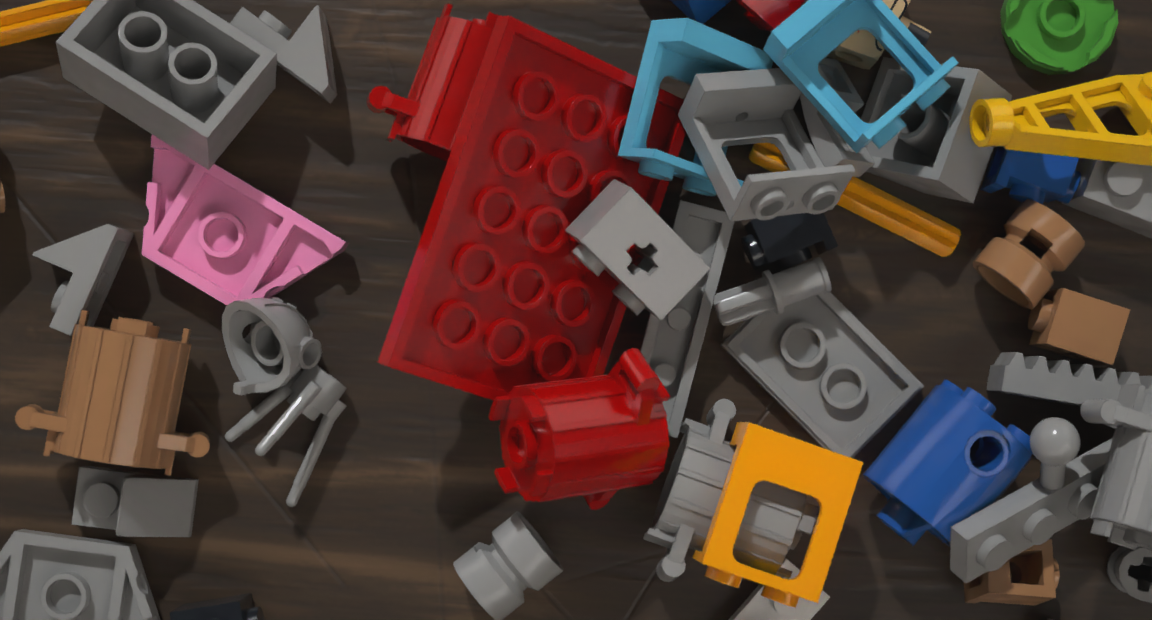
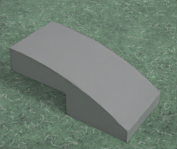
[800,57,875,177]

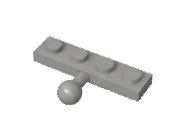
[950,417,1113,584]

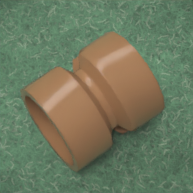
[972,199,1085,309]

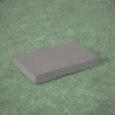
[720,292,924,458]

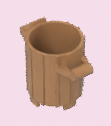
[15,310,210,476]

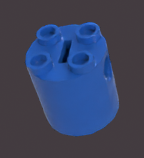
[863,379,1033,547]

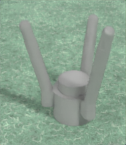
[225,364,347,507]

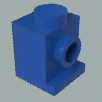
[980,146,1081,205]

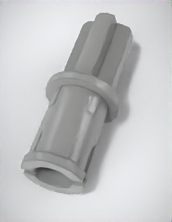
[713,257,832,326]

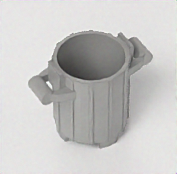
[1080,384,1152,550]
[643,399,819,582]

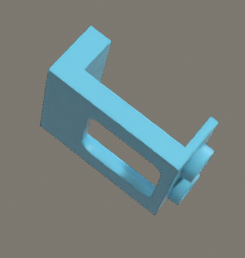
[763,0,958,153]
[618,18,773,196]

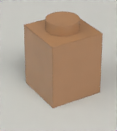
[1028,288,1131,366]

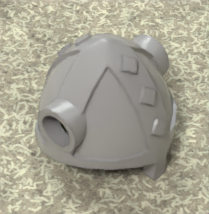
[222,297,322,396]

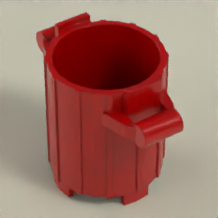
[367,3,500,162]
[489,348,670,510]

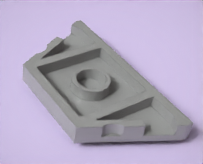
[0,529,161,620]

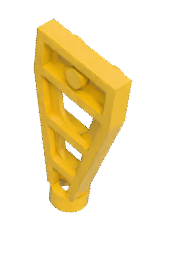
[969,72,1152,166]

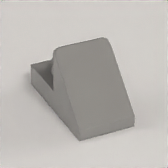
[230,5,337,104]
[32,224,134,336]
[71,466,199,537]

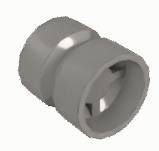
[453,511,563,620]

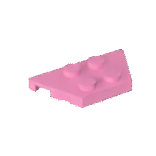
[142,134,349,305]

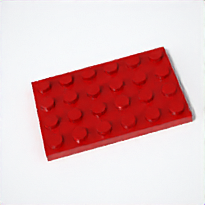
[378,16,686,401]

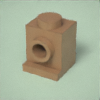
[964,539,1060,606]

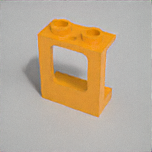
[692,422,863,608]

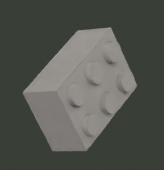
[56,0,277,170]

